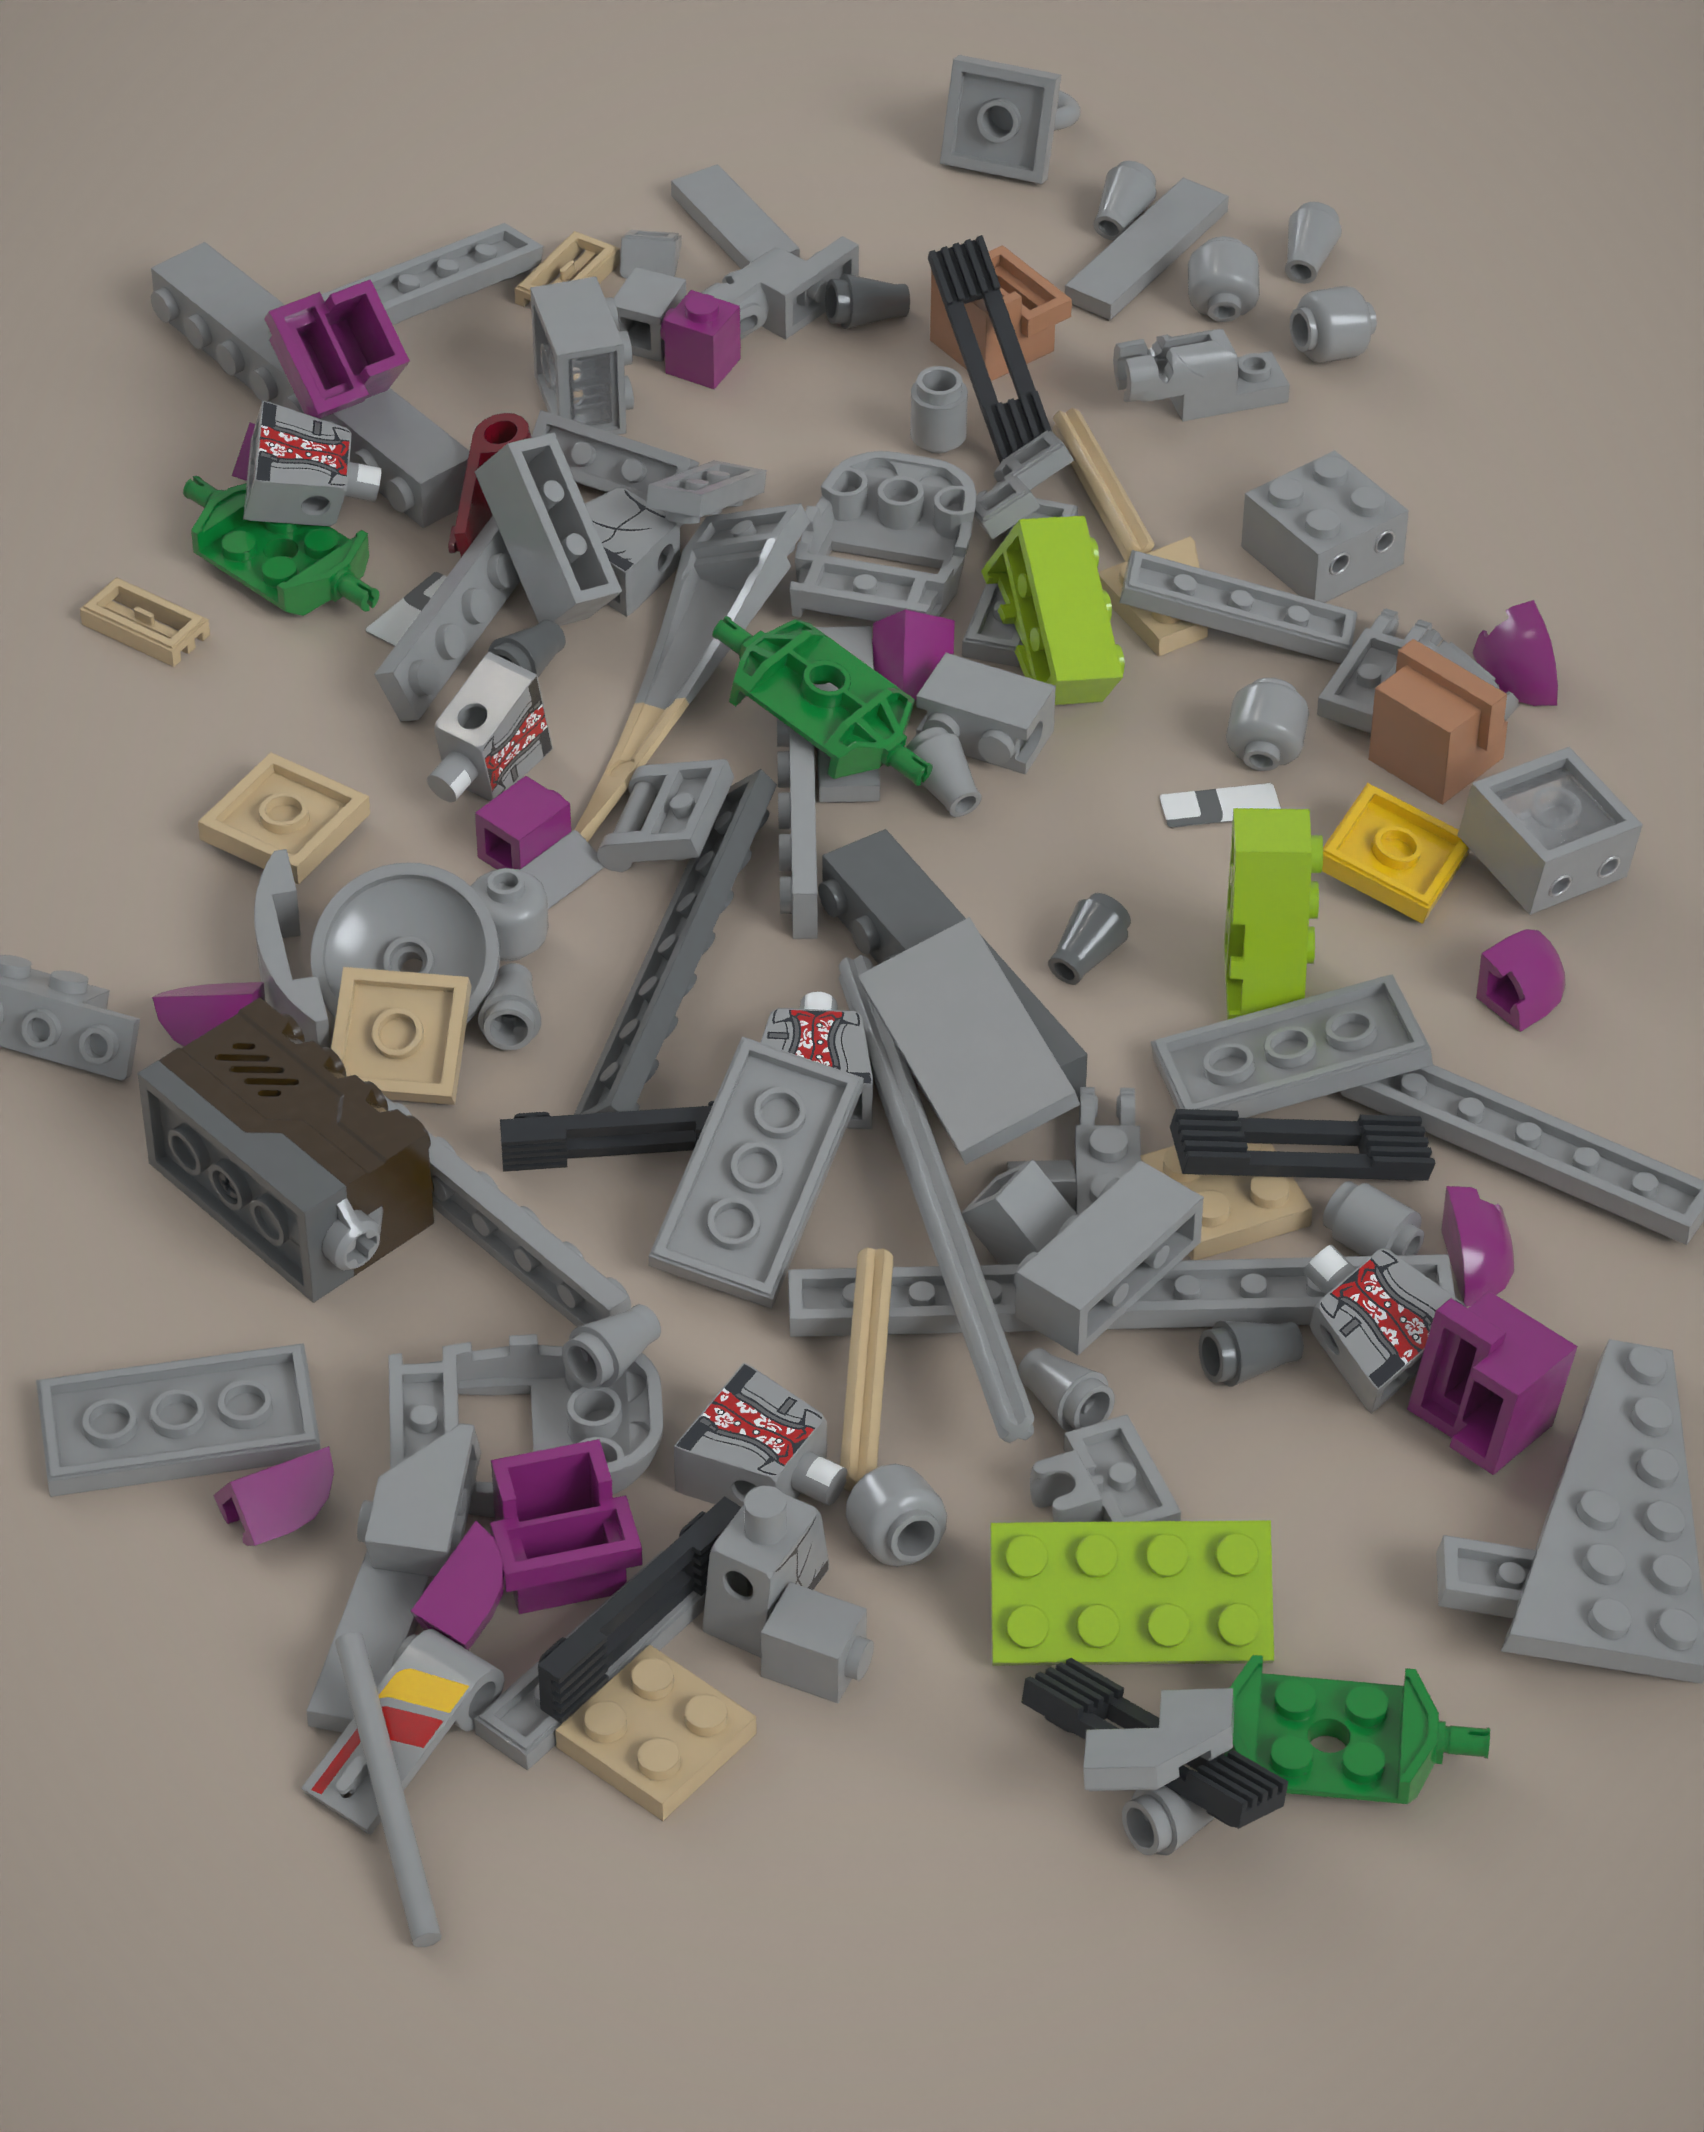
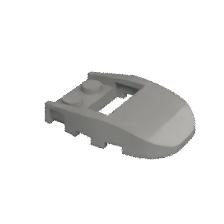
[790,451,977,621]
[388,1334,663,1518]

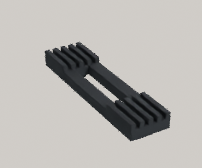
[928,235,1052,463]
[500,1100,715,1172]
[1170,1109,1436,1181]
[538,1496,741,1724]
[1021,1658,1288,1829]

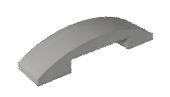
[254,849,331,1049]

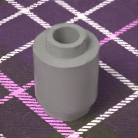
[910,366,968,453]
[1323,1181,1424,1256]

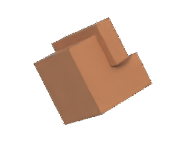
[930,245,1072,381]
[1368,639,1508,805]

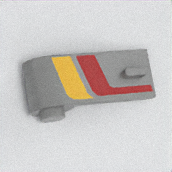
[301,1629,505,1835]

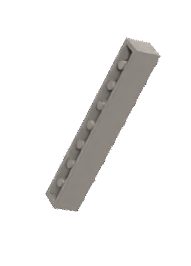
[151,242,469,528]

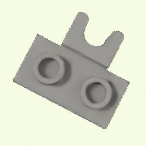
[1030,1414,1181,1522]

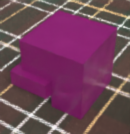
[264,279,410,419]
[1407,1291,1578,1475]
[490,1439,643,1614]

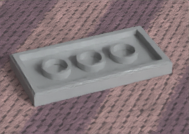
[858,917,1080,1165]
[1151,974,1433,1118]
[649,1036,864,1309]
[36,1343,321,1497]

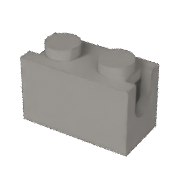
[916,653,1056,774]

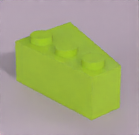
[981,516,1125,705]
[1224,808,1323,1020]

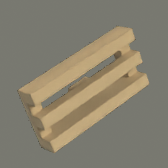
[514,231,621,307]
[80,577,210,667]

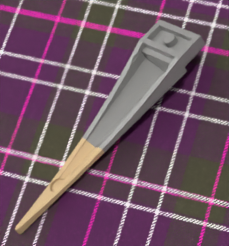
[575,503,810,842]

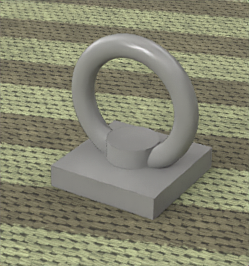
[940,55,1080,184]

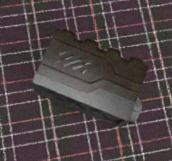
[137,997,434,1303]

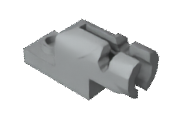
[701,236,859,340]
[1113,329,1290,422]

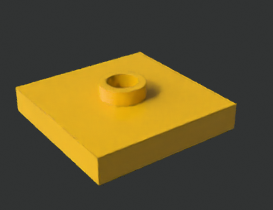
[1322,783,1470,924]

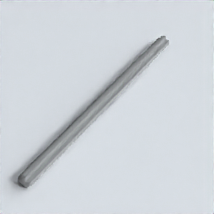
[838,955,1035,1443]

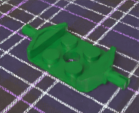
[183,476,380,616]
[712,616,933,786]
[1224,1655,1490,1804]

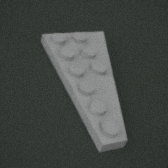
[1501,1339,1704,1684]

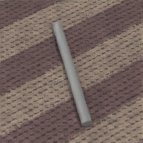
[335,1632,441,1947]

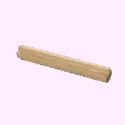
[1052,408,1155,561]
[840,1247,893,1491]

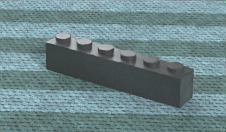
[818,829,1088,1100]

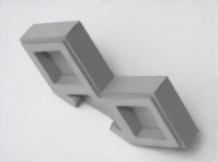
[974,430,1074,539]
[1083,1688,1234,1791]

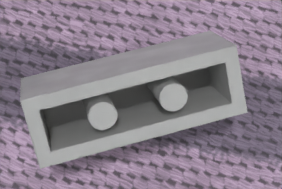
[475,433,622,626]
[1014,1160,1204,1355]

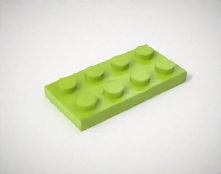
[990,1520,1274,1666]

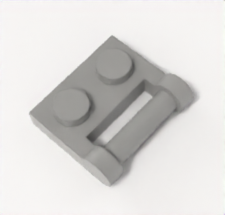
[597,759,734,872]

